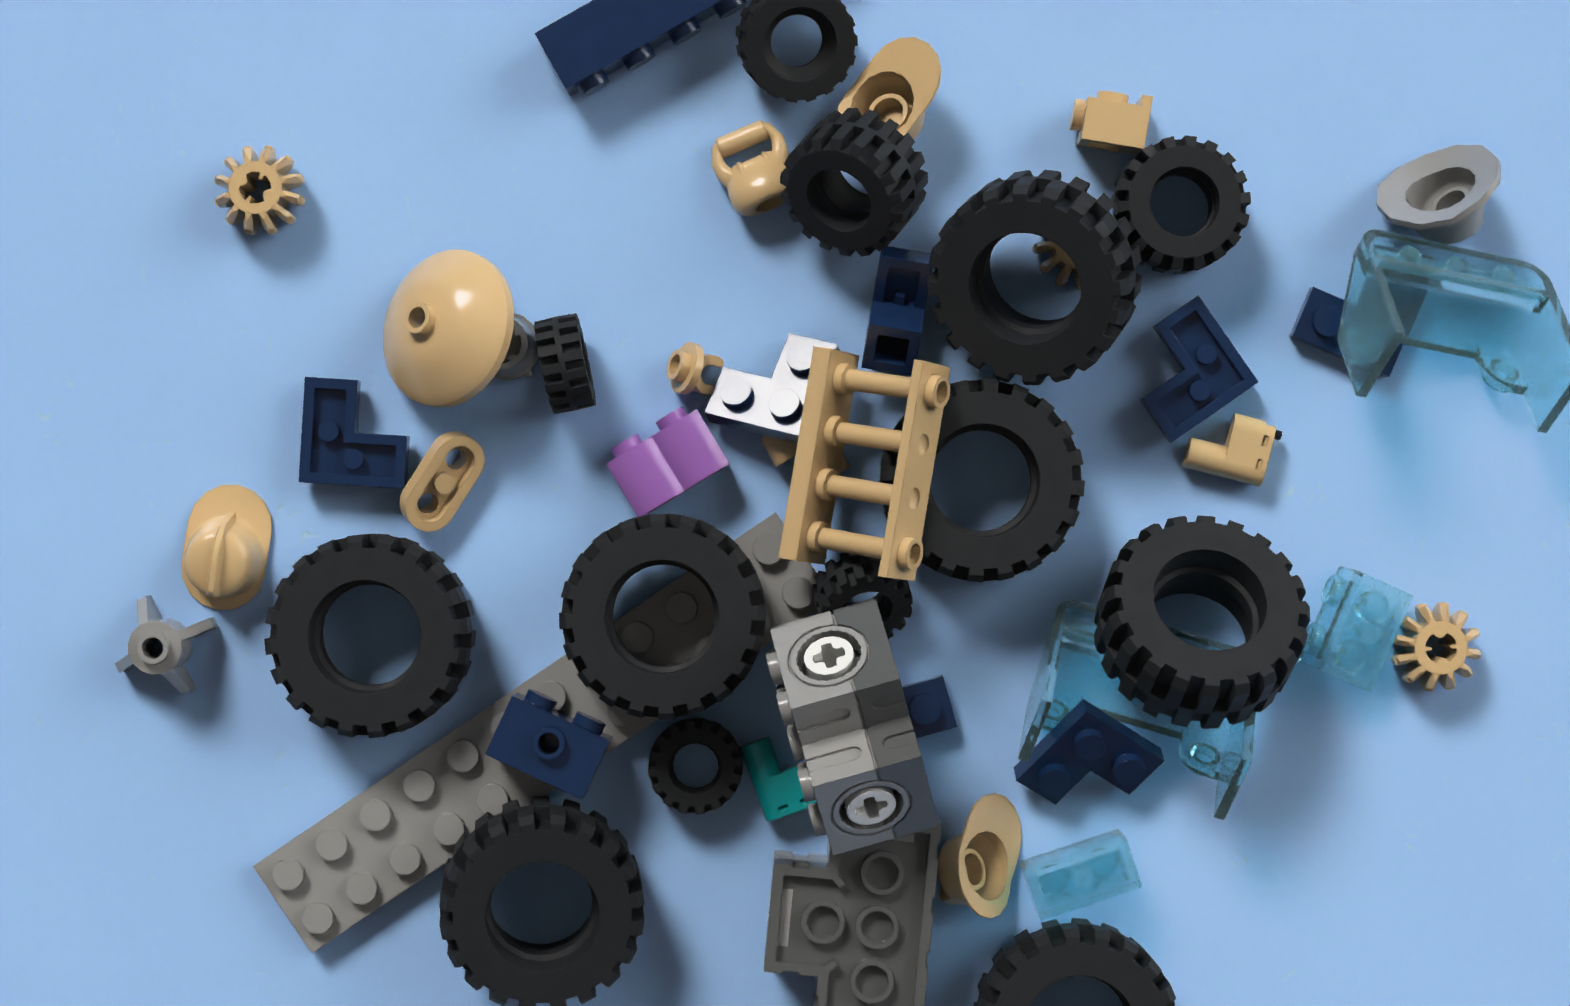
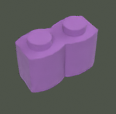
[606,406,730,517]

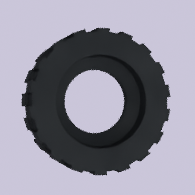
[735,0,858,103]

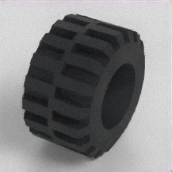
[780,108,928,257]
[1111,135,1251,274]

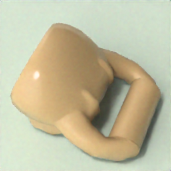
[711,120,789,216]

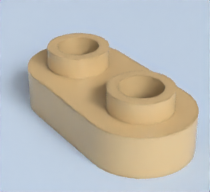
[399,431,485,532]

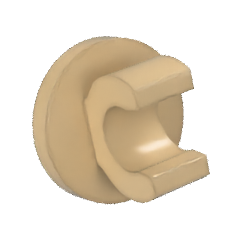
[667,342,724,395]

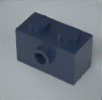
[485,689,613,799]

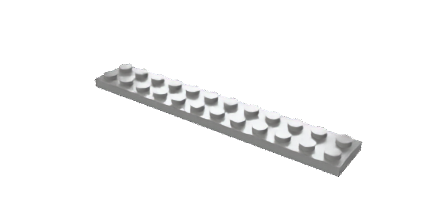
[253,512,817,953]

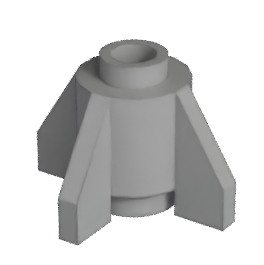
[115,595,218,695]

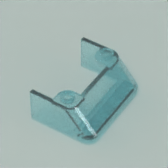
[1337,229,1570,433]
[1018,600,1256,820]

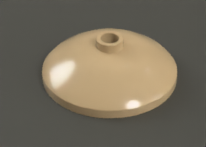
[383,249,514,407]

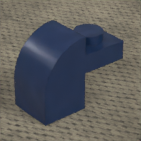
[861,246,933,376]

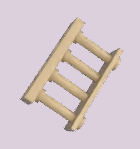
[778,346,950,581]

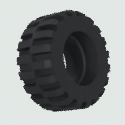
[927,170,1142,385]
[879,378,1085,582]
[559,514,766,720]
[1093,515,1310,729]
[264,534,476,738]
[439,796,645,1006]
[973,918,1176,1006]

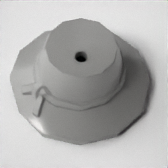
[1376,145,1501,245]

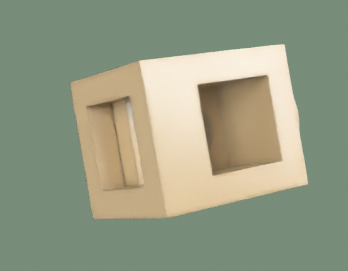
[1069,91,1153,156]

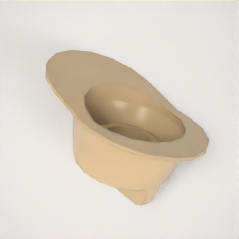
[838,37,942,140]
[181,485,272,610]
[937,793,1022,919]

